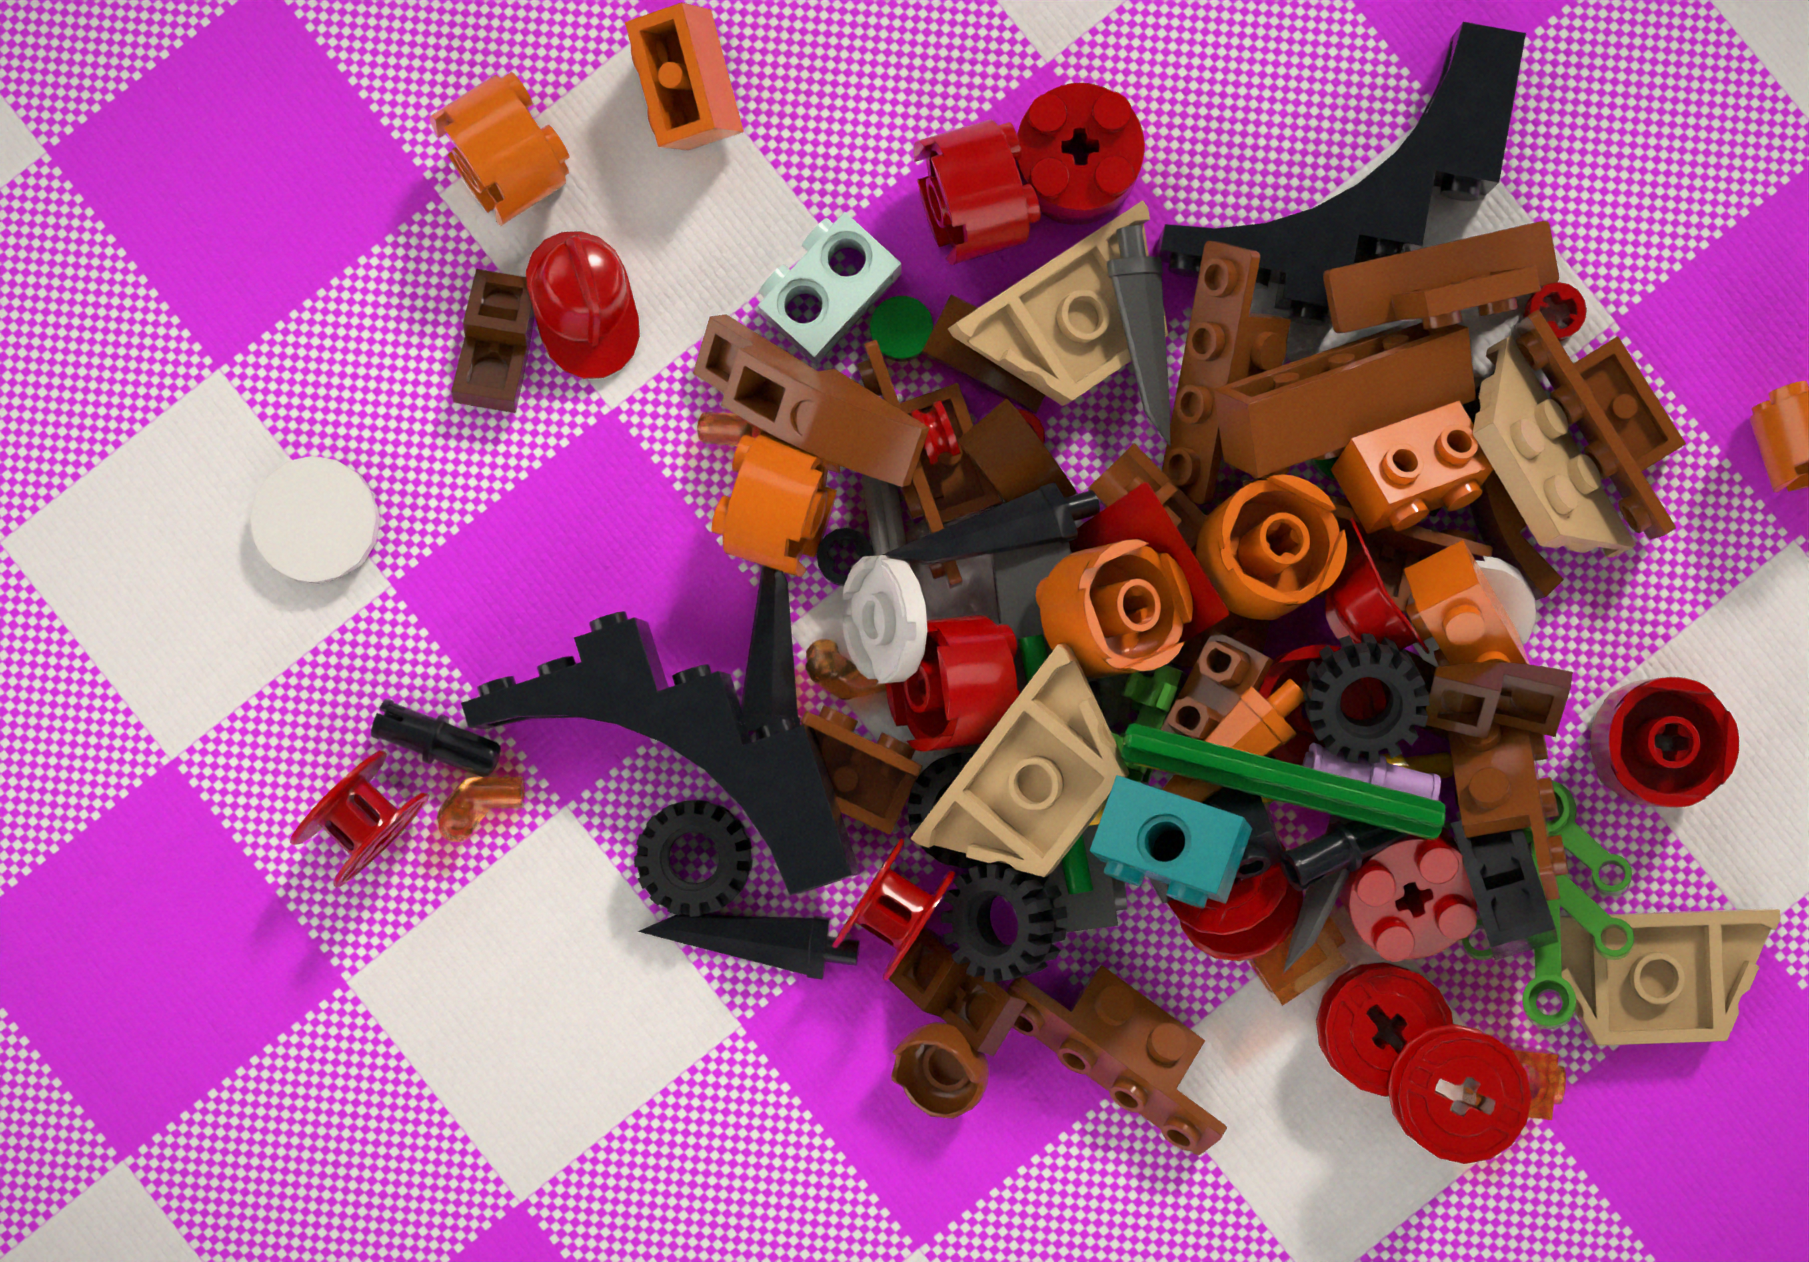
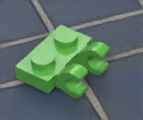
[1111,665,1188,785]

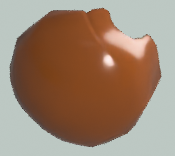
[891,1022,989,1119]

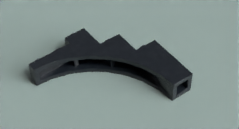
[1156,22,1526,326]
[461,611,860,895]

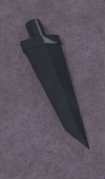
[882,483,1100,566]
[741,565,801,741]
[637,914,860,980]

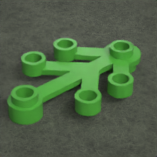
[1462,780,1634,1029]

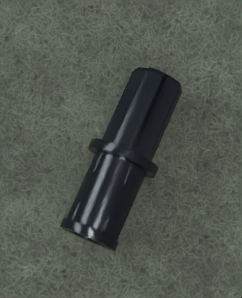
[371,699,501,778]
[1280,820,1409,891]

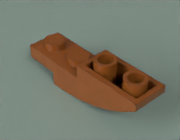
[693,314,929,487]

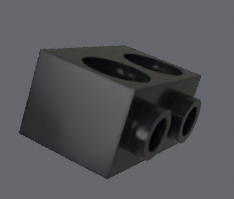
[1451,820,1558,960]

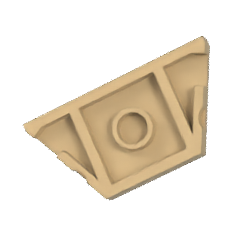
[948,200,1168,406]
[1473,335,1636,558]
[910,643,1129,877]
[1560,908,1781,1046]

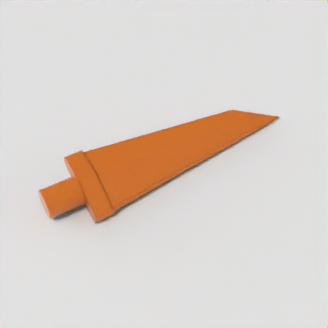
[1161,679,1305,803]

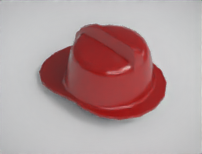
[526,231,640,379]
[1325,517,1430,654]

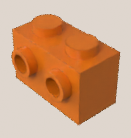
[625,2,744,150]
[1331,401,1494,534]
[1404,540,1530,667]

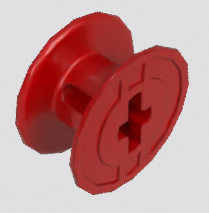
[290,750,430,887]
[832,838,955,981]
[1167,841,1304,961]
[1316,962,1453,1097]
[1387,1024,1532,1164]

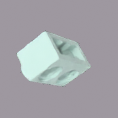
[758,212,902,366]

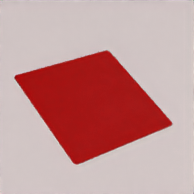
[1069,482,1229,643]

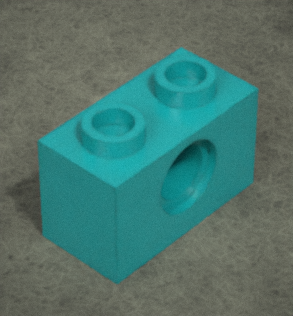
[1089,775,1252,908]

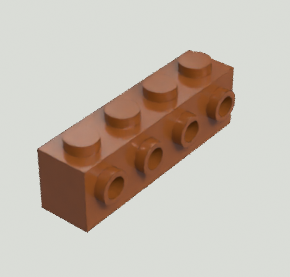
[1213,318,1476,479]

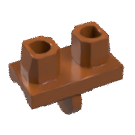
[1088,443,1207,549]
[1160,629,1274,741]

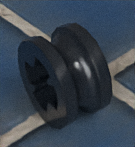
[817,528,874,587]

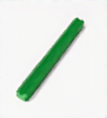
[1121,723,1446,840]

